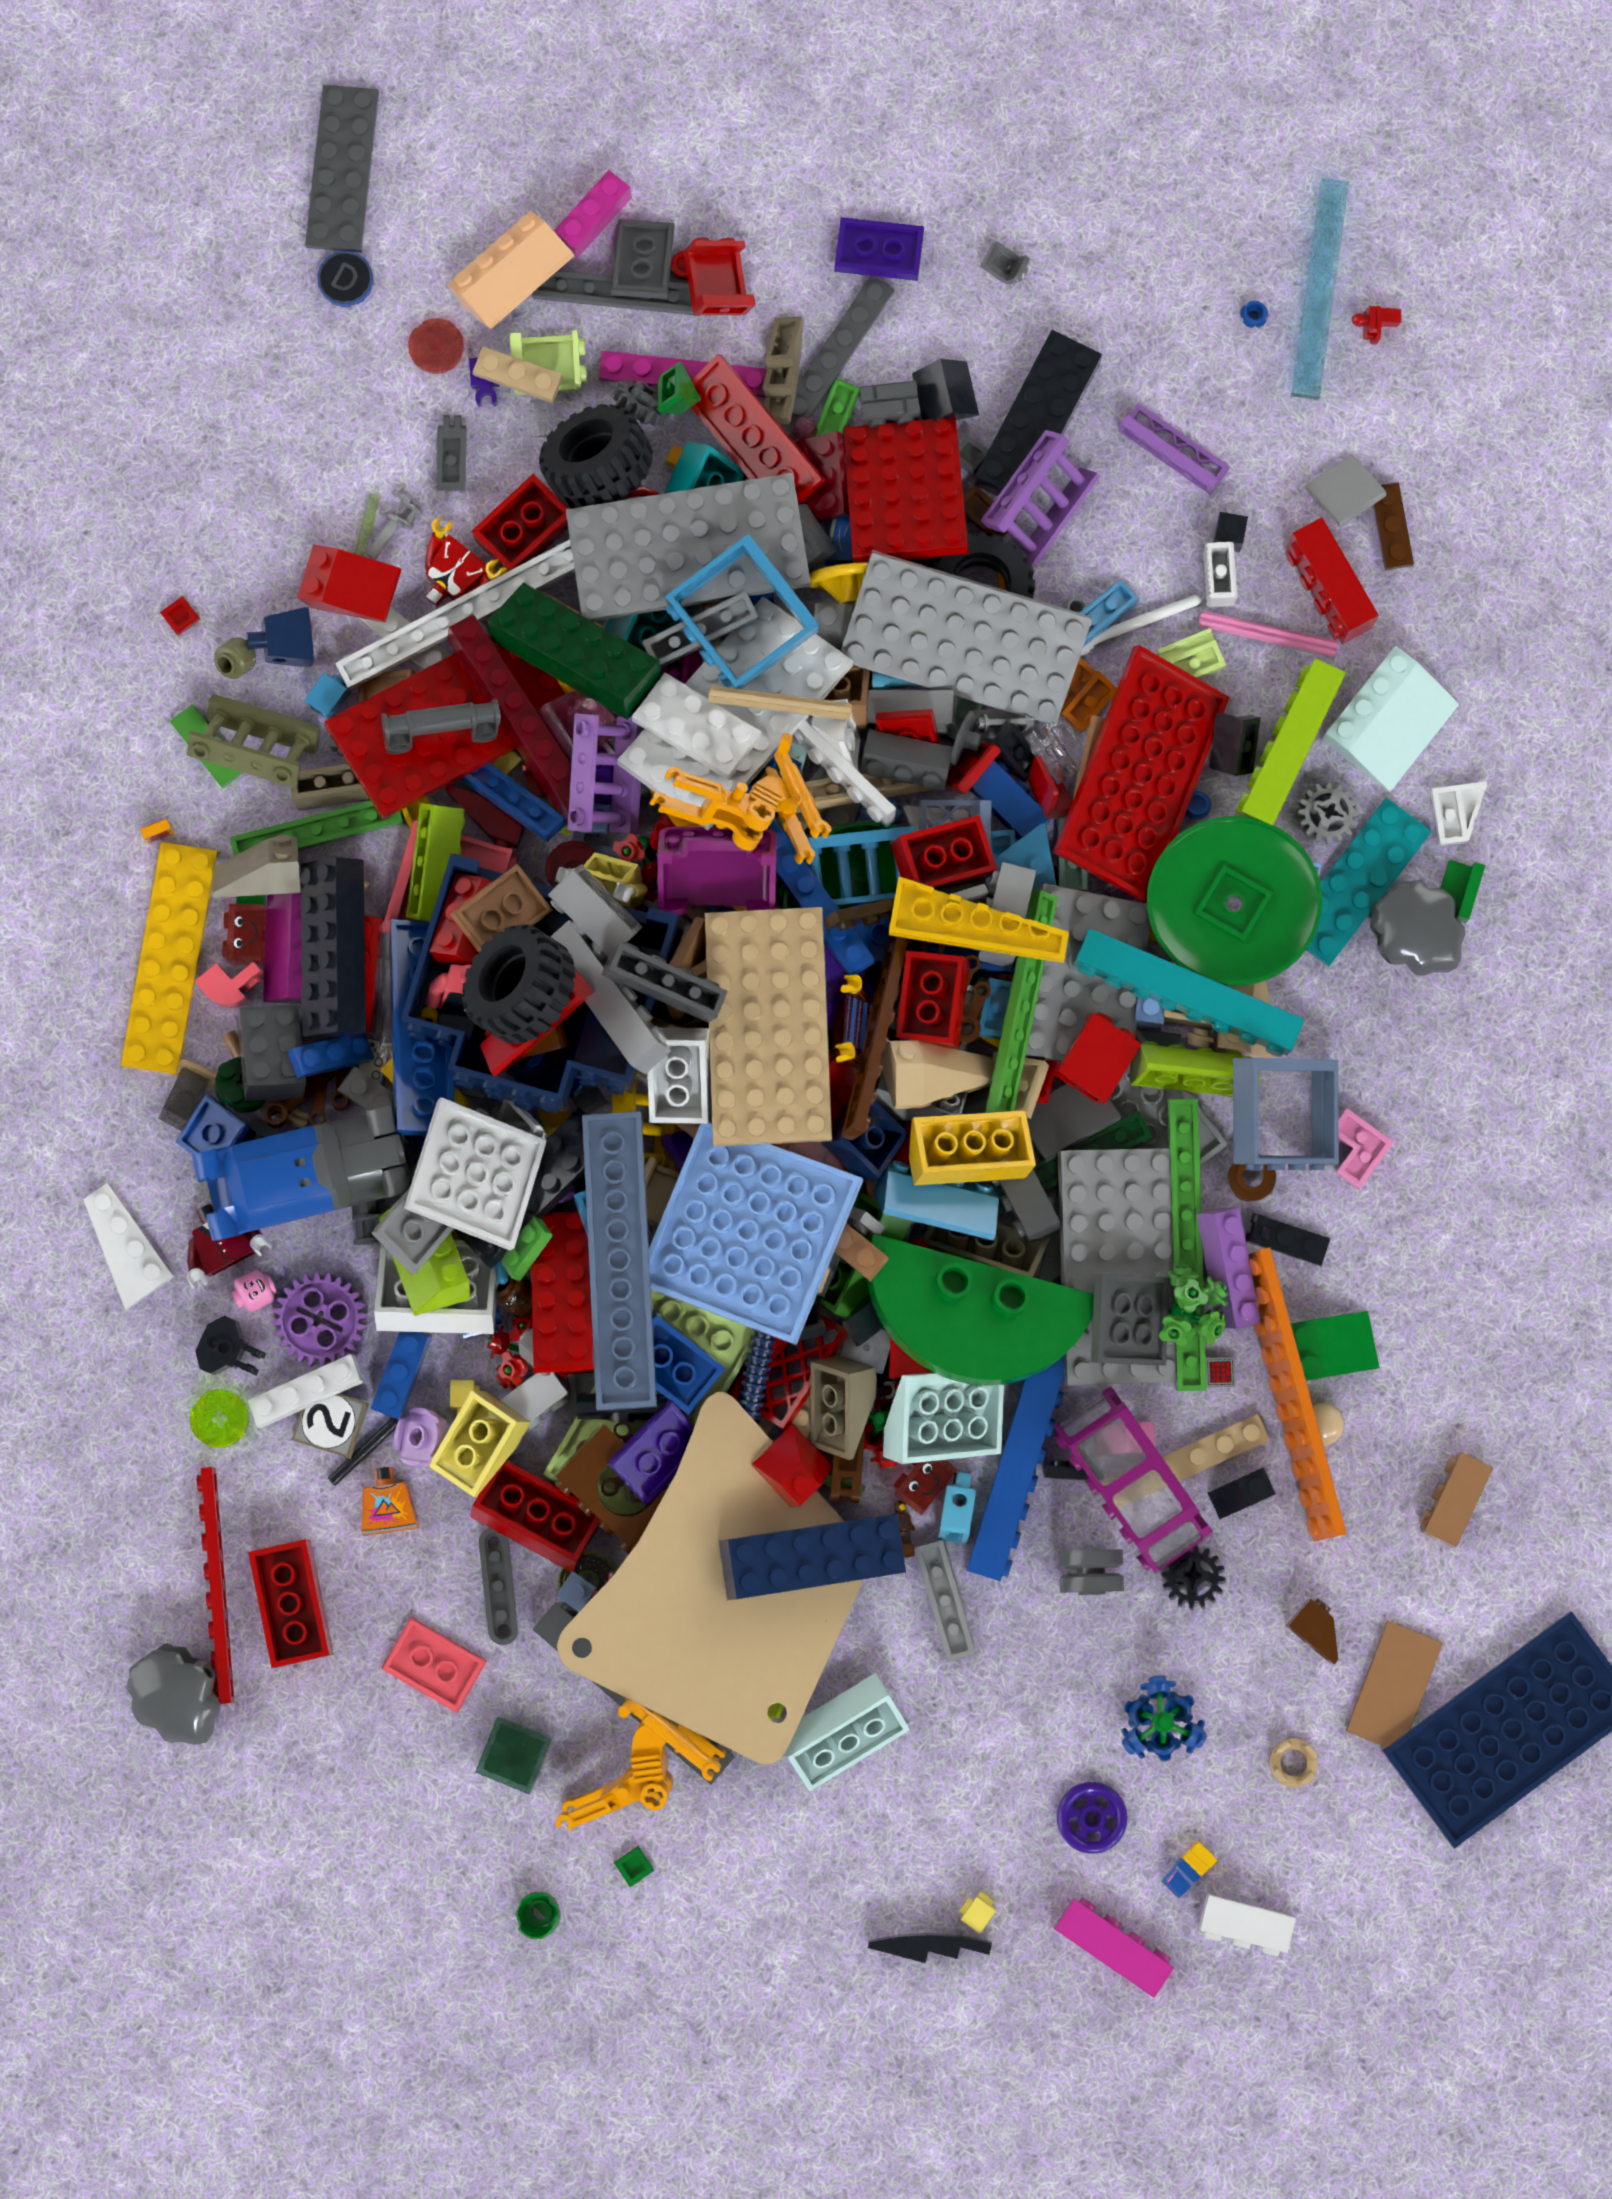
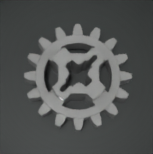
[1297,782,1360,846]

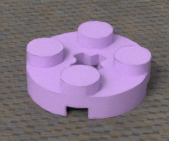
[394,1408,447,1467]

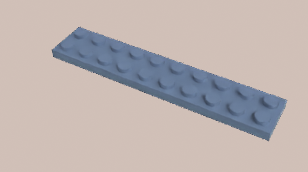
[582,1111,657,1411]

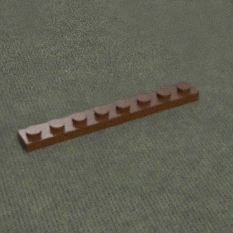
[841,934,912,1140]

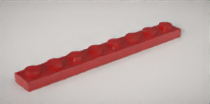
[196,1467,235,1704]

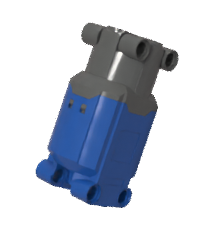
[191,1106,412,1241]

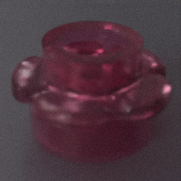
[792,417,818,441]

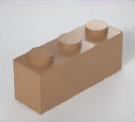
[1419,1452,1494,1548]

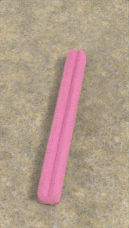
[1198,611,1338,657]

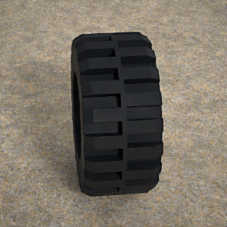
[539,404,653,509]
[929,531,1035,599]
[462,924,576,1044]

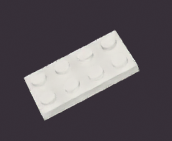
[632,673,761,780]

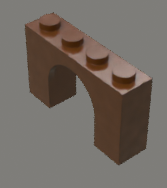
[554,1423,669,1555]

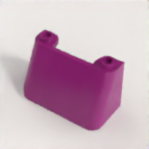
[657,826,776,917]

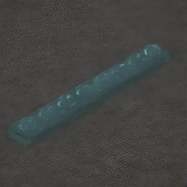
[1291,178,1349,400]

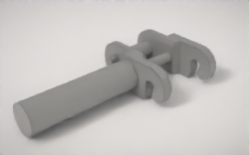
[366,490,422,560]

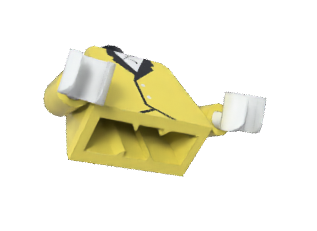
[555,852,648,909]

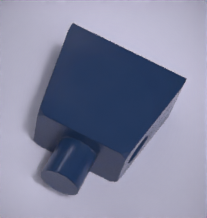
[246,607,314,667]

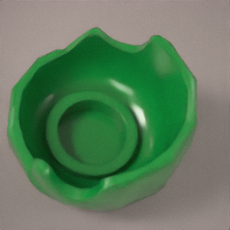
[515,1892,561,1939]

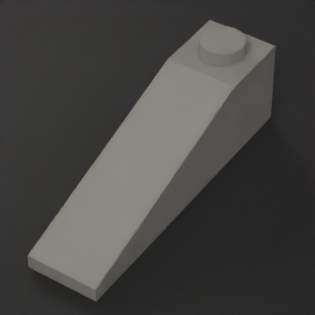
[642,591,759,668]

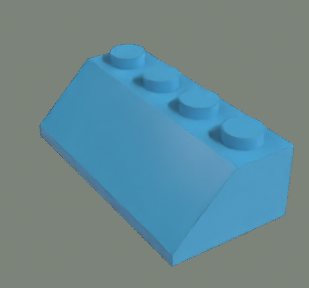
[873,1160,999,1241]

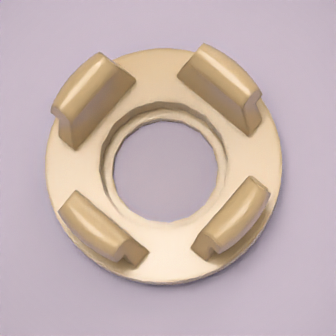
[1269,1738,1318,1788]

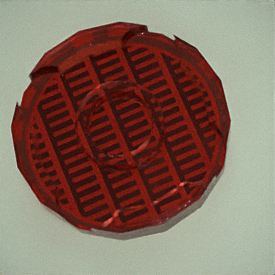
[408,318,465,374]

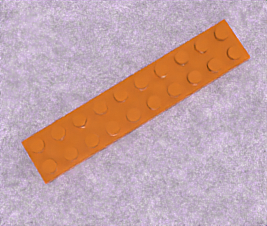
[1248,1247,1347,1542]

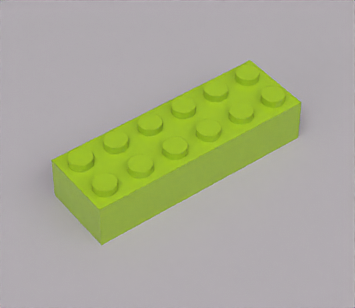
[1235,658,1346,826]

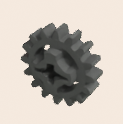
[613,379,672,427]

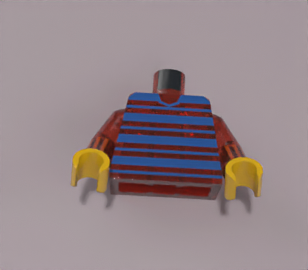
[830,974,899,1068]

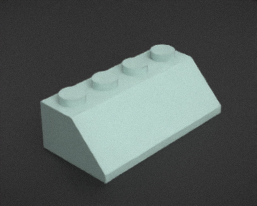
[785,1673,910,1792]

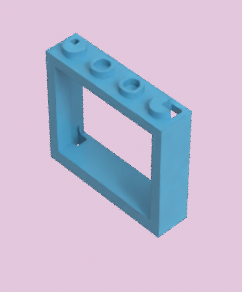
[665,534,820,689]

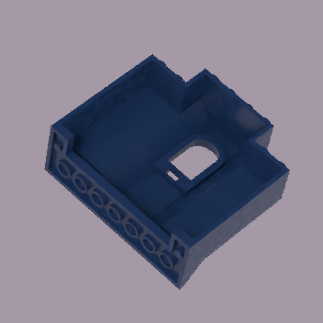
[401,853,680,1113]

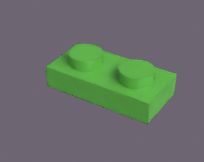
[501,1216,553,1281]

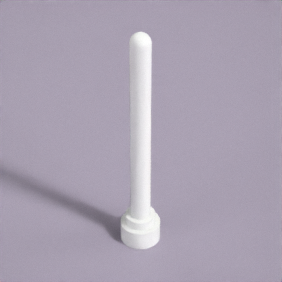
[1080,594,1201,656]

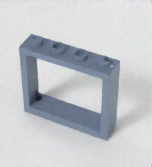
[1233,1058,1339,1170]

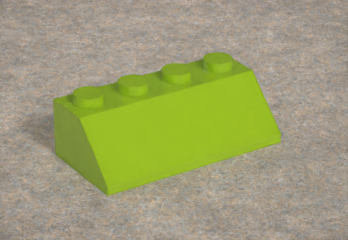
[1130,1041,1259,1097]
[379,1201,470,1316]

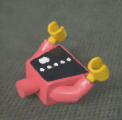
[420,964,472,1024]

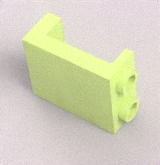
[510,330,587,396]

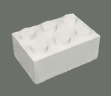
[647,1028,712,1124]

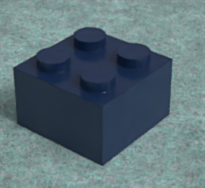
[821,1100,909,1180]

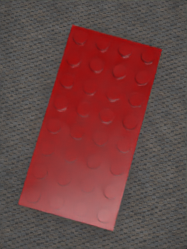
[324,635,575,820]
[1053,645,1230,903]

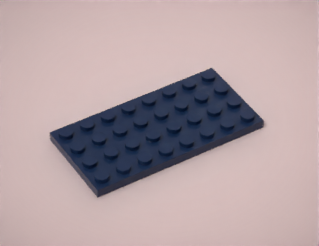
[1382,1611,1612,1849]

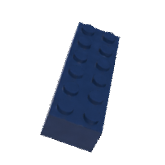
[719,1514,906,1600]

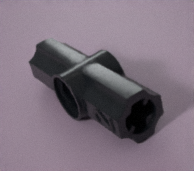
[577,1393,666,1422]

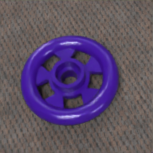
[1057,1782,1128,1854]

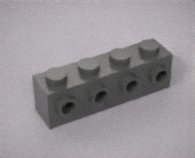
[601,942,728,1022]

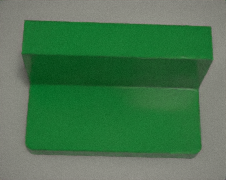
[1440,860,1486,924]

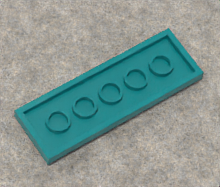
[1306,797,1432,967]

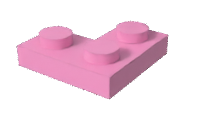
[1335,1108,1394,1190]

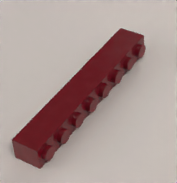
[447,614,594,827]

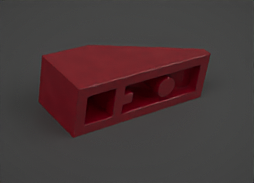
[445,785,526,849]

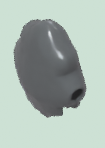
[1370,880,1465,976]
[126,1643,221,1745]

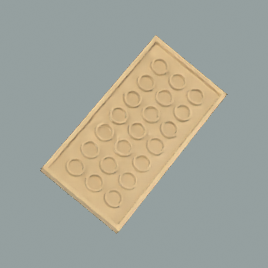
[705,907,832,1147]

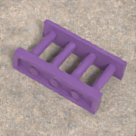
[981,430,1100,566]
[568,713,644,834]

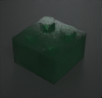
[475,1716,554,1795]

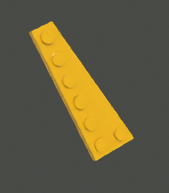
[889,877,1069,963]

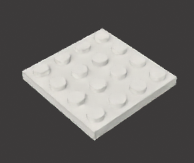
[404,1098,547,1250]

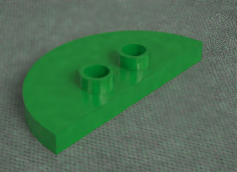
[867,1234,1094,1386]

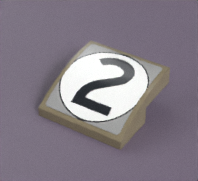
[291,1394,369,1459]

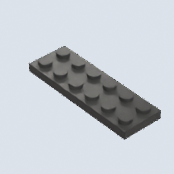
[305,85,379,253]

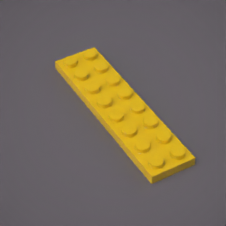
[120,842,219,1076]

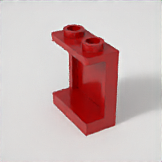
[684,237,756,315]
[1051,1012,1142,1105]

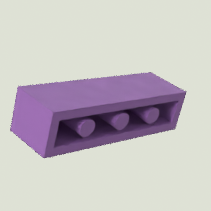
[1196,1208,1260,1329]

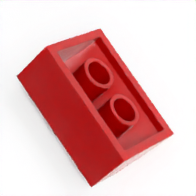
[429,873,492,968]

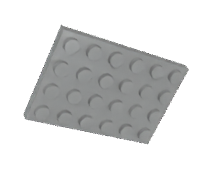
[1025,883,1150,1075]

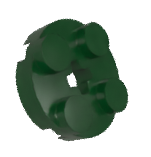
[214,1057,266,1113]

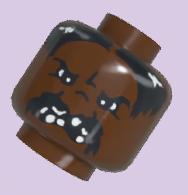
[496,1275,532,1318]

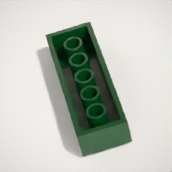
[488,582,662,720]

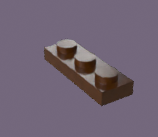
[1373,482,1414,571]

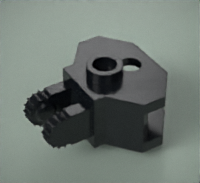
[195,1315,267,1376]

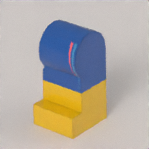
[1161,1840,1218,1898]

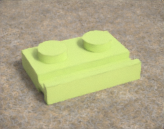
[1157,628,1227,679]

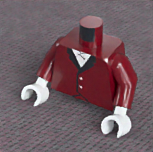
[186,1204,272,1289]

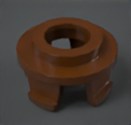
[1227,1154,1276,1202]

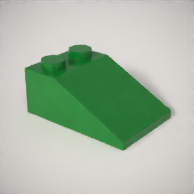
[1291,1311,1380,1382]

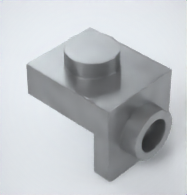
[980,241,1030,285]

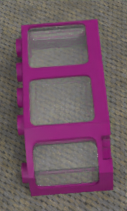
[1053,1386,1213,1574]

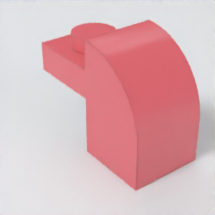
[194,962,264,1008]

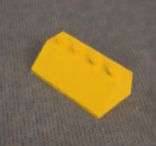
[909,1111,1036,1186]

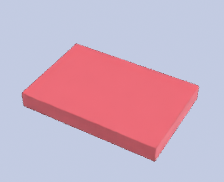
[381,1617,487,1713]

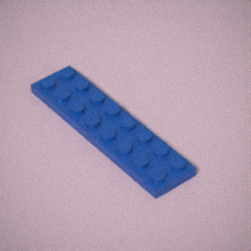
[389,919,454,1136]

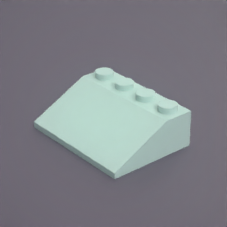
[1322,645,1459,792]
[883,1372,1004,1464]

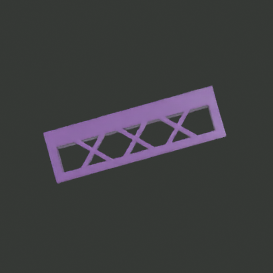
[1118,403,1230,495]

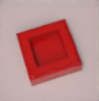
[160,596,200,636]

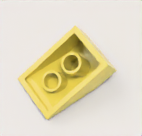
[428,1391,531,1497]

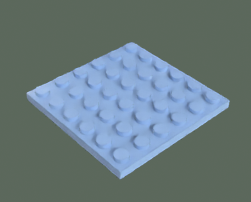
[649,1122,863,1345]

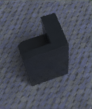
[1209,712,1261,776]

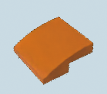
[1060,657,1117,732]

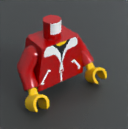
[424,516,507,607]

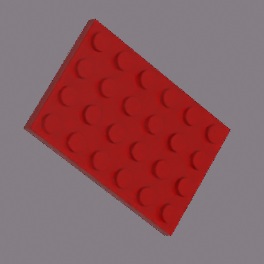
[843,417,968,563]

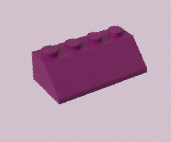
[263,884,302,1003]

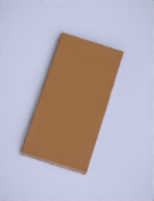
[1346,1621,1443,1747]

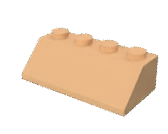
[447,211,574,330]

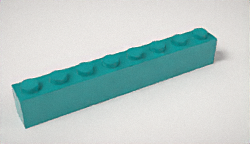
[1072,928,1305,1057]

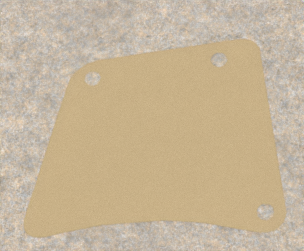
[557,1392,863,1765]

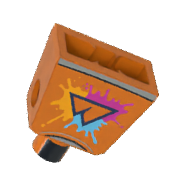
[361,1467,420,1536]

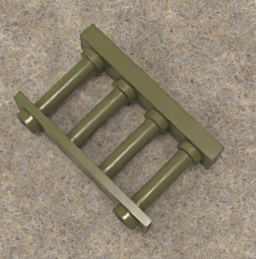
[187,694,321,788]

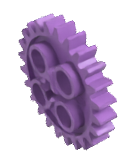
[272,1272,368,1366]

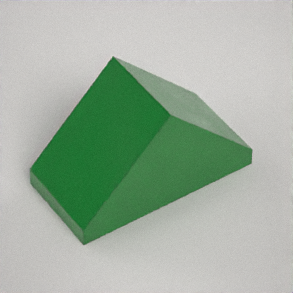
[657,361,701,415]

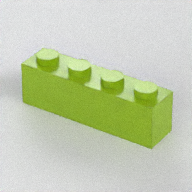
[406,803,465,921]

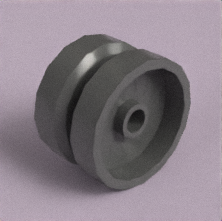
[1058,1549,1124,1595]

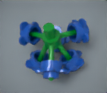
[1121,1675,1207,1762]

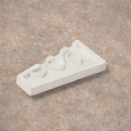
[83,1183,174,1310]

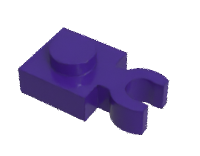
[469,358,500,408]

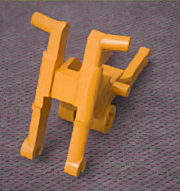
[649,733,831,864]
[555,1698,726,1830]

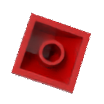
[751,1424,833,1507]

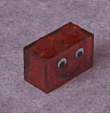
[222,904,267,966]
[893,1460,957,1516]

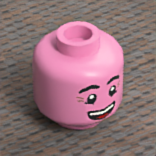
[231,1270,277,1312]

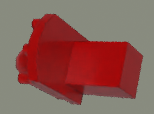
[1351,306,1402,345]

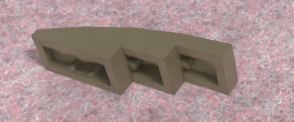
[762,317,803,425]

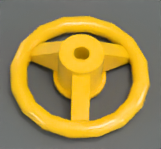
[809,562,868,604]

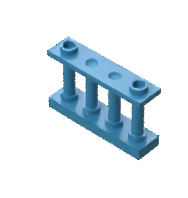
[807,826,914,905]

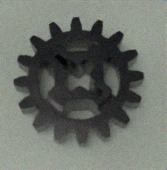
[1162,1545,1226,1611]

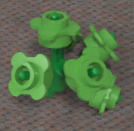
[1159,1264,1228,1346]

